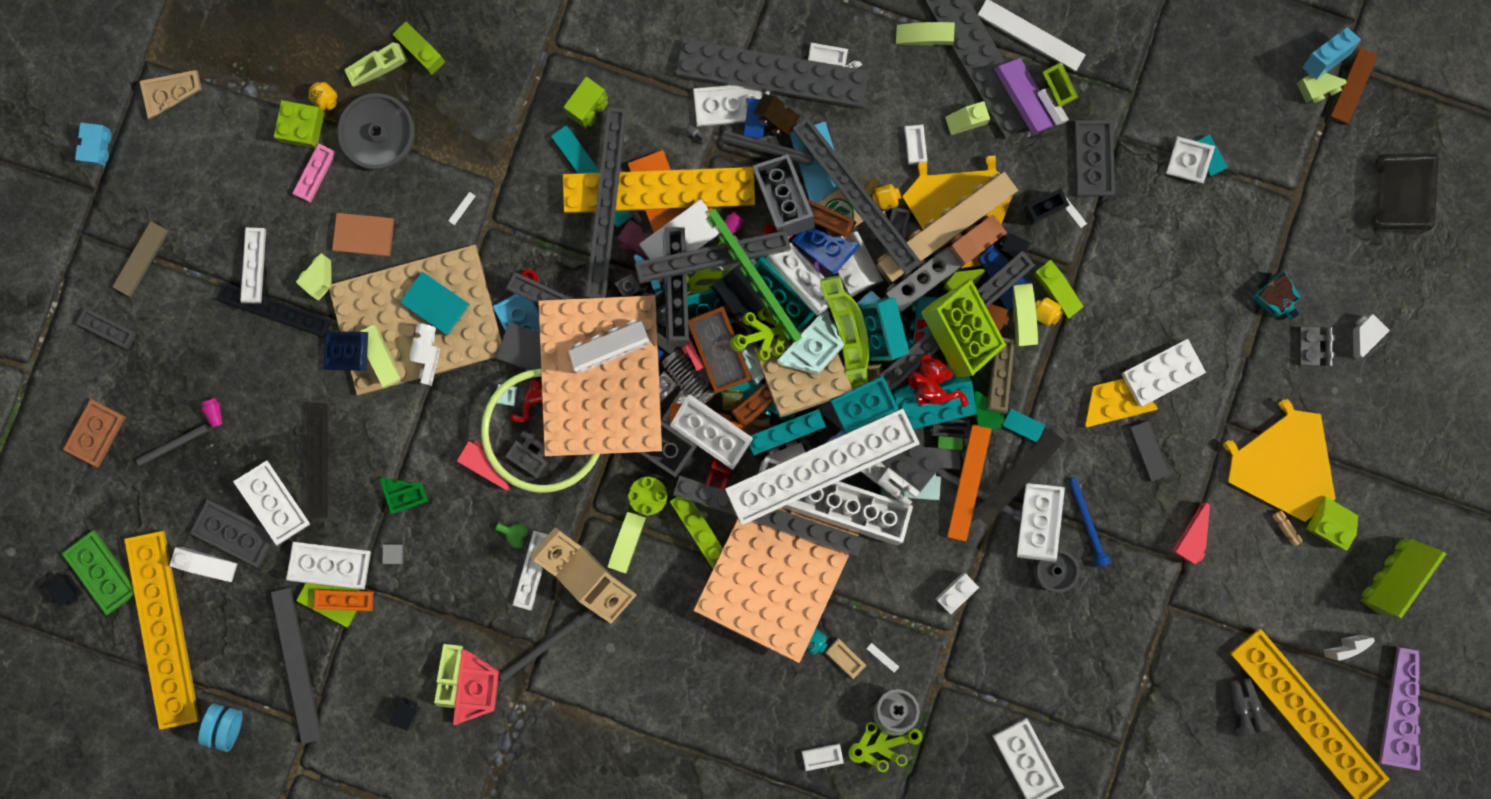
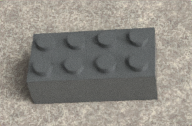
[752,154,815,237]
[639,421,698,478]

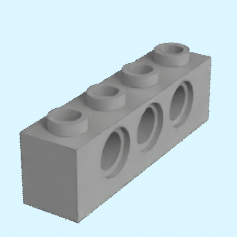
[885,247,962,313]

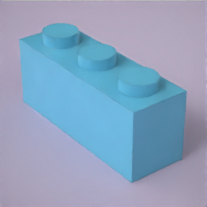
[1302,28,1361,80]

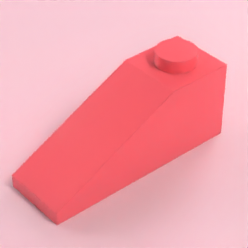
[457,440,511,491]
[1171,503,1210,565]

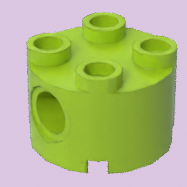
[628,477,668,516]

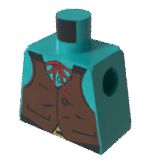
[1251,272,1301,320]

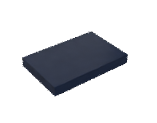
[324,332,368,371]

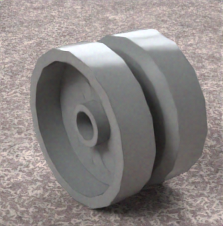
[873,689,920,736]

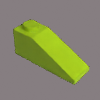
[393,22,445,75]
[1032,260,1084,319]

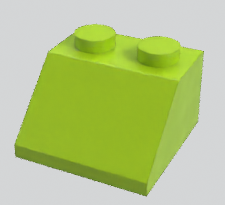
[1305,496,1358,551]

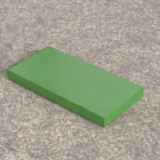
[61,530,135,615]

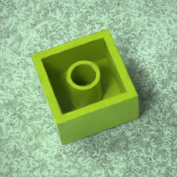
[564,76,608,129]
[274,100,325,149]

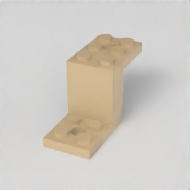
[529,527,636,624]

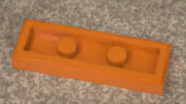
[313,589,374,611]

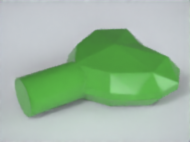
[496,523,529,549]

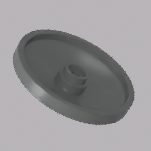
[338,93,415,170]

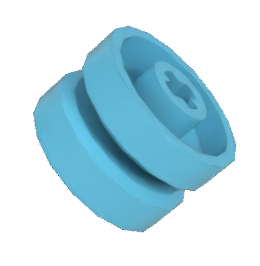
[198,703,242,752]

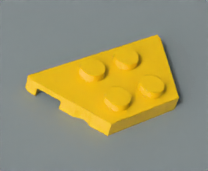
[1084,379,1158,428]

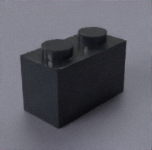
[1023,188,1069,226]

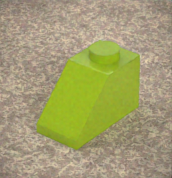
[942,269,985,293]

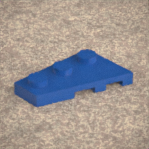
[792,229,860,275]
[978,244,1033,310]

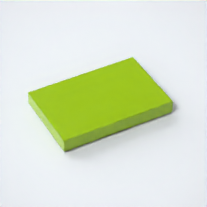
[297,583,363,628]

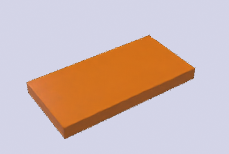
[628,150,686,233]

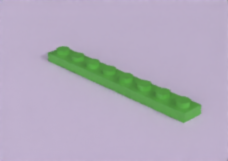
[705,208,802,342]

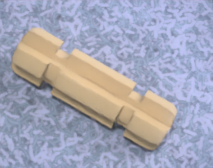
[1273,511,1302,546]

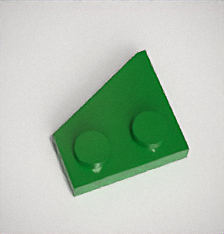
[380,478,429,514]

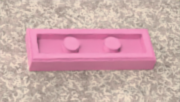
[292,143,336,203]

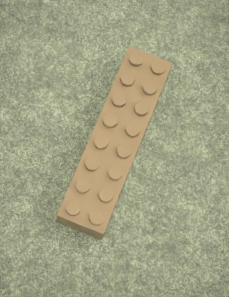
[876,172,1018,285]

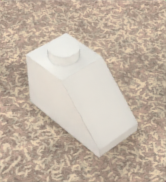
[1353,314,1390,359]

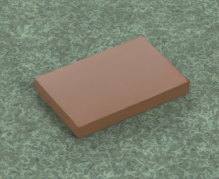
[332,213,395,257]
[63,399,126,467]

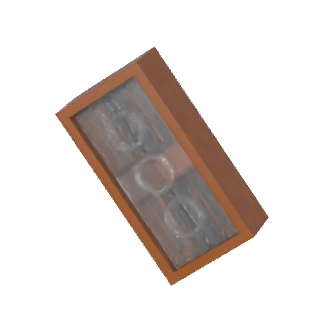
[688,306,752,394]

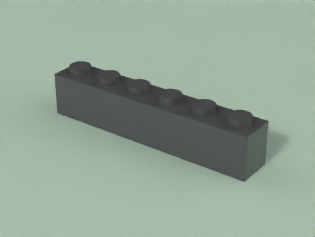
[663,227,689,347]

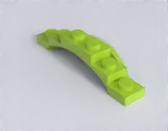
[820,275,870,389]

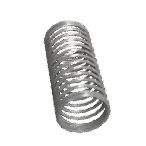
[661,349,715,404]

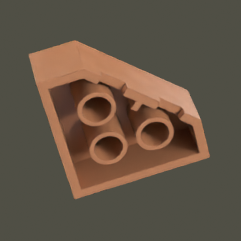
[947,215,1007,269]

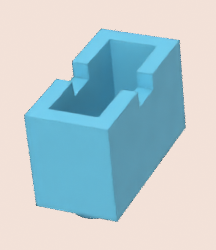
[75,123,111,166]

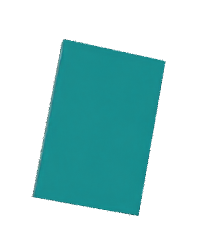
[400,271,470,336]
[830,376,899,434]

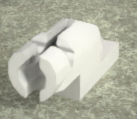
[410,323,441,386]
[861,462,919,507]

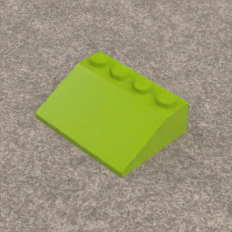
[921,279,1006,378]
[1361,539,1446,618]

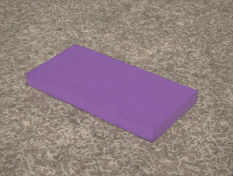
[994,58,1056,135]

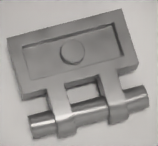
[1298,327,1335,366]
[505,430,553,478]

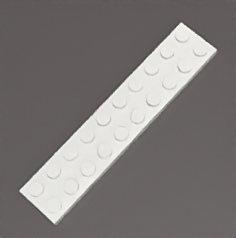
[725,409,920,526]

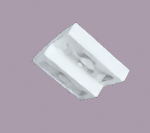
[1324,635,1375,661]

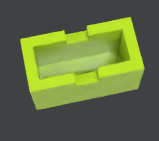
[1043,63,1079,107]

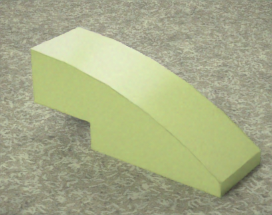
[896,22,955,46]
[345,42,408,87]
[1013,283,1038,346]
[360,324,401,388]
[608,512,646,573]
[434,644,463,708]

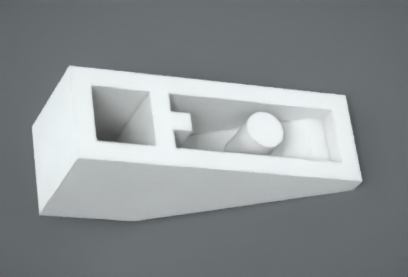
[169,547,238,582]

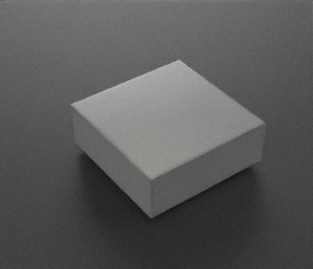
[382,544,403,564]

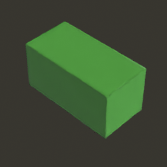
[937,436,963,450]

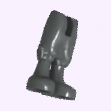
[1230,678,1272,737]

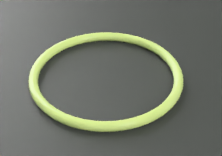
[481,369,600,493]

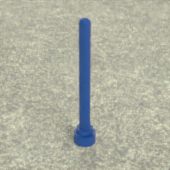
[1069,477,1111,568]

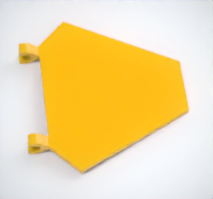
[902,156,1012,268]
[1222,399,1336,522]

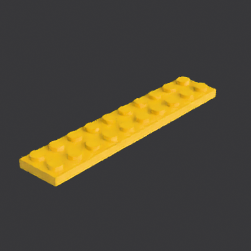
[563,167,755,213]
[124,531,200,730]
[1229,628,1390,799]

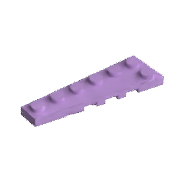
[1379,647,1420,771]

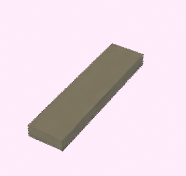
[113,221,169,297]
[987,337,1015,414]

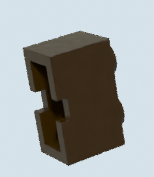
[753,94,800,136]

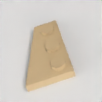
[140,70,202,119]

